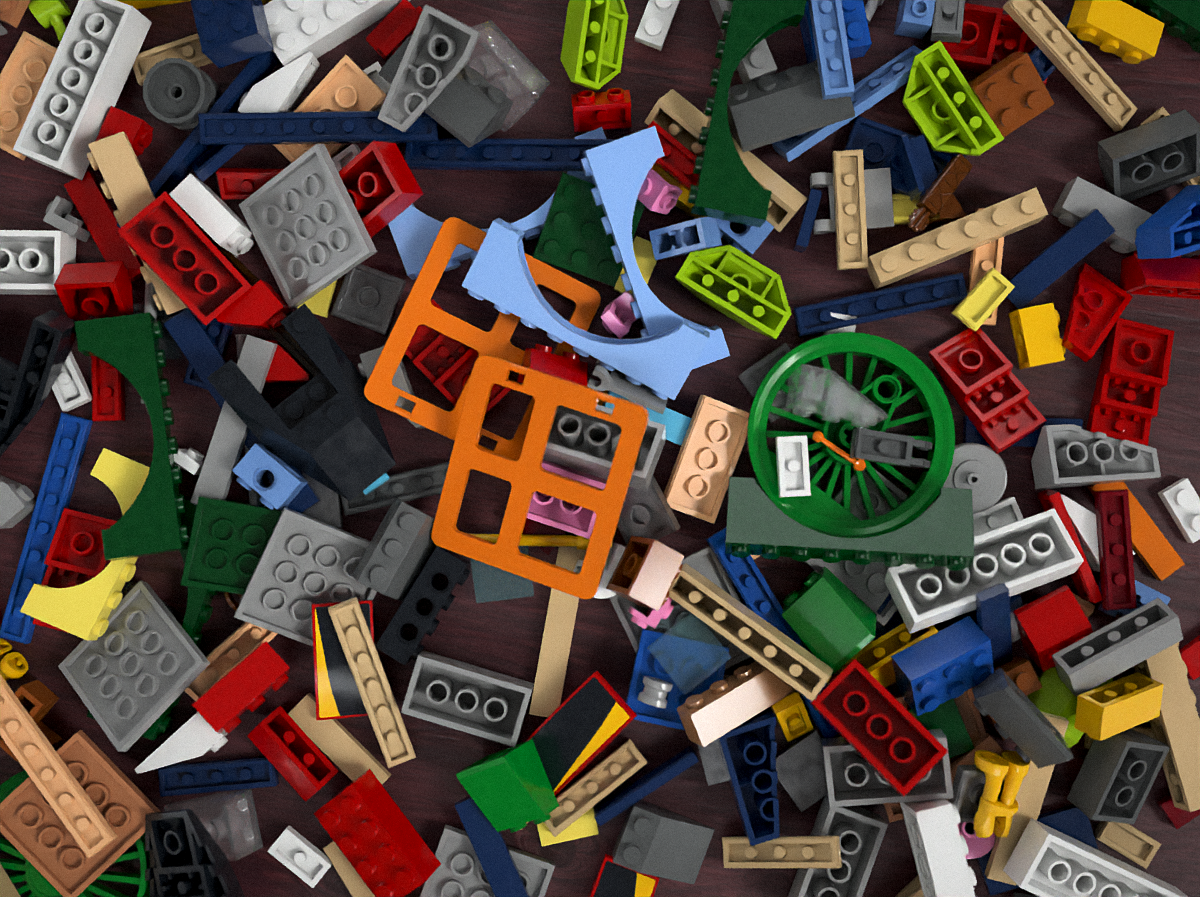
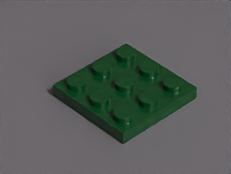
[532,172,645,287]
[181,495,282,595]

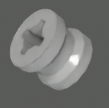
[637,675,673,708]

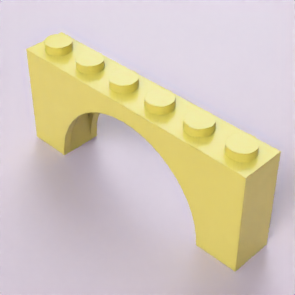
[20,448,150,640]

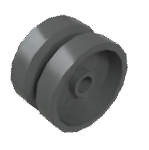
[143,58,221,132]

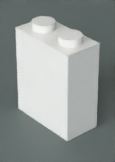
[169,173,255,256]

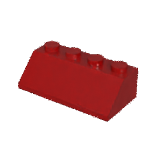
[1120,251,1200,300]

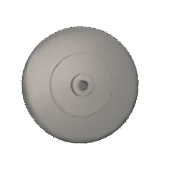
[943,443,1007,513]

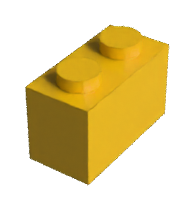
[1009,303,1066,369]

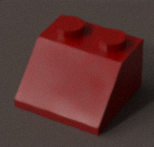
[54,261,133,321]
[517,344,588,387]
[1013,585,1093,672]

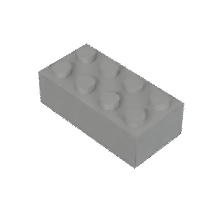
[543,404,666,492]
[401,650,534,747]
[821,729,953,807]
[788,795,888,897]

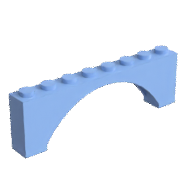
[581,126,730,369]
[388,127,606,280]
[462,218,710,400]

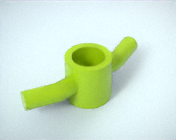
[28,0,71,42]

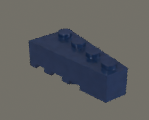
[717,707,780,846]

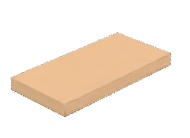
[0,31,57,161]
[273,54,387,163]
[663,394,749,524]

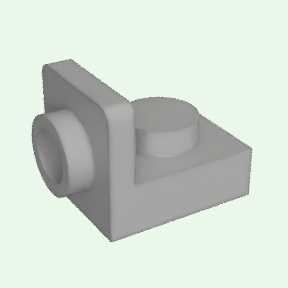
[43,195,91,242]

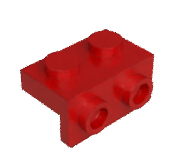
[366,0,423,61]
[571,88,632,132]

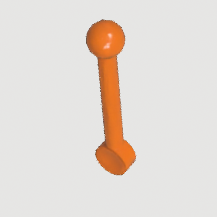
[812,431,866,471]

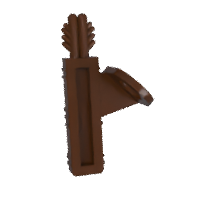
[908,154,973,232]

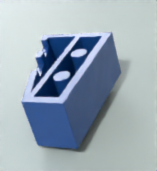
[1135,184,1200,259]

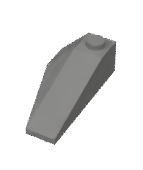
[377,4,481,132]
[1031,424,1161,490]

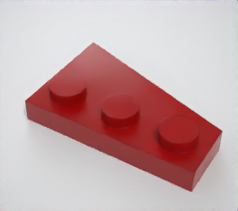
[1062,263,1133,362]

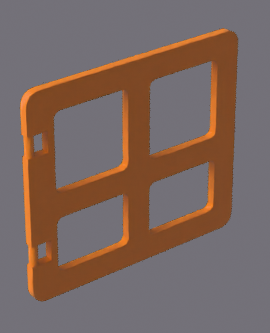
[364,217,601,460]
[431,355,649,599]

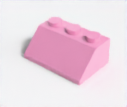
[527,460,607,539]

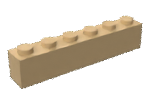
[644,89,808,232]
[86,132,187,315]
[866,187,1048,290]
[669,563,834,702]
[1134,642,1200,812]

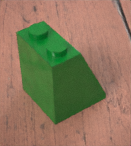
[782,566,877,675]
[456,739,559,833]

